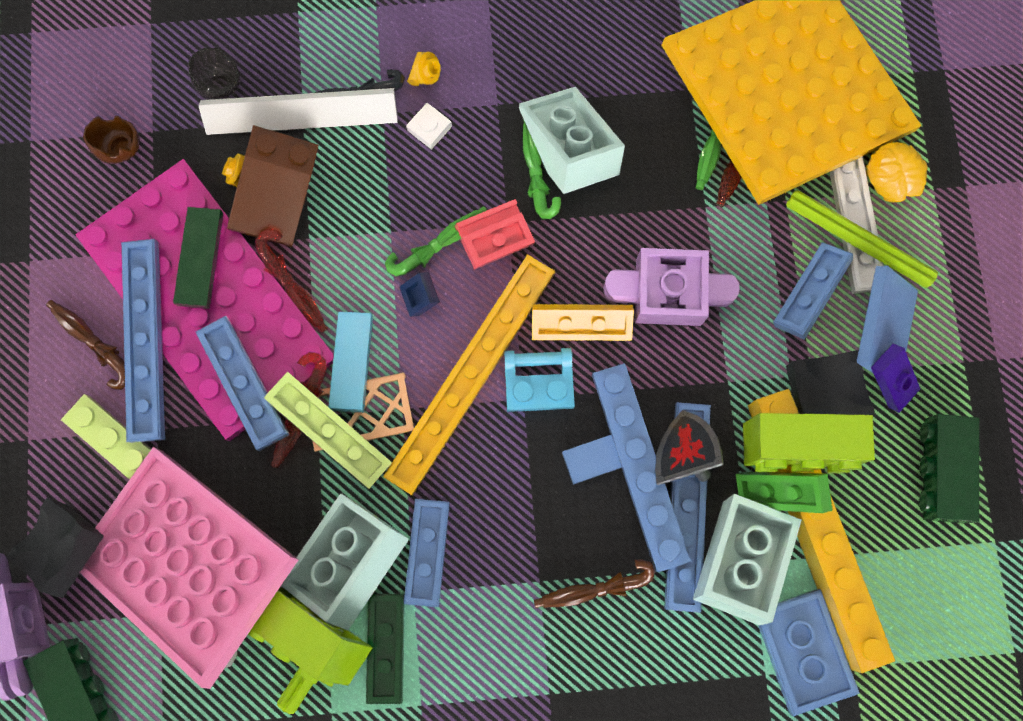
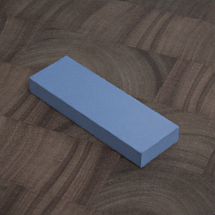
[773,242,853,340]
[404,499,450,607]

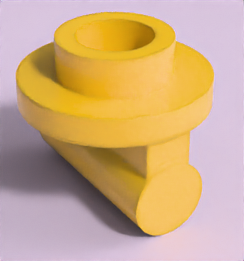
[407,52,441,86]
[222,153,245,188]

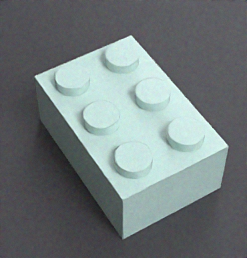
[281,494,409,630]
[693,494,802,625]

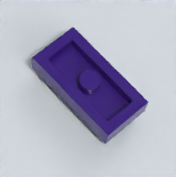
[871,343,921,413]

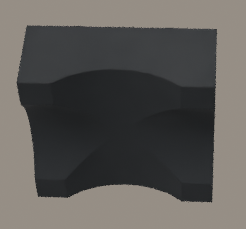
[786,350,876,417]
[6,497,104,598]

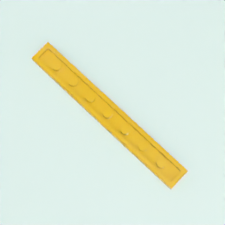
[383,254,555,496]

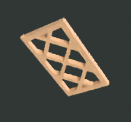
[310,372,414,452]

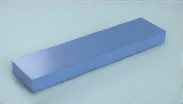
[196,316,290,451]

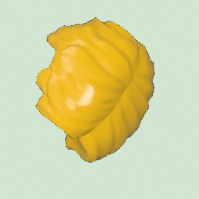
[866,142,928,203]

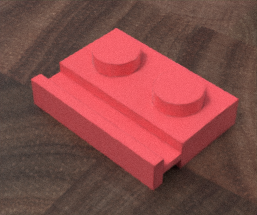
[455,199,535,270]

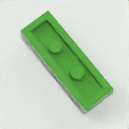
[736,472,833,513]

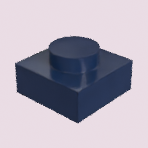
[399,272,440,317]

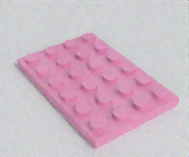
[80,447,298,689]

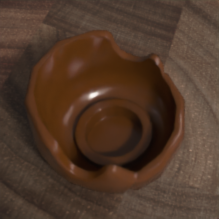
[83,115,140,164]

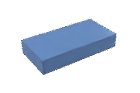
[562,435,622,485]

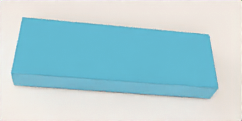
[328,312,373,413]

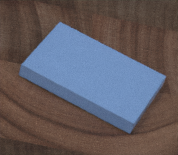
[857,266,918,373]
[758,589,860,716]

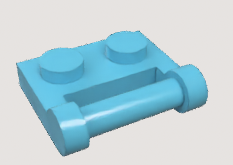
[504,348,575,412]

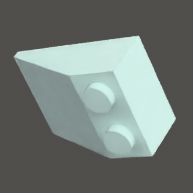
[519,87,625,194]

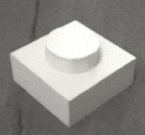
[406,103,452,150]

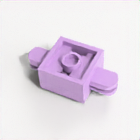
[603,248,740,326]
[0,553,50,701]

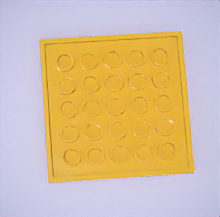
[662,0,922,205]

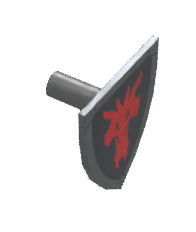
[655,410,724,485]

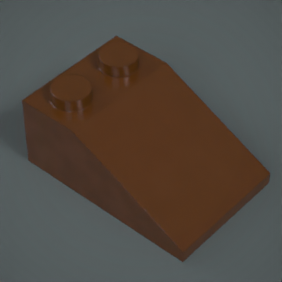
[227,125,319,247]

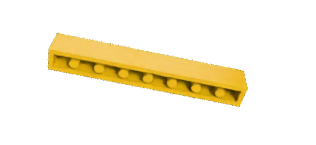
[748,389,895,673]

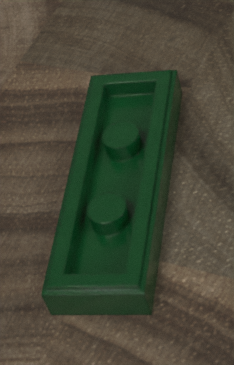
[173,207,224,309]
[366,594,405,704]

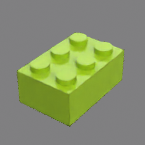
[743,413,875,473]
[248,586,372,687]

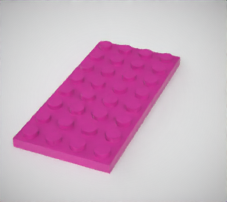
[75,159,334,441]

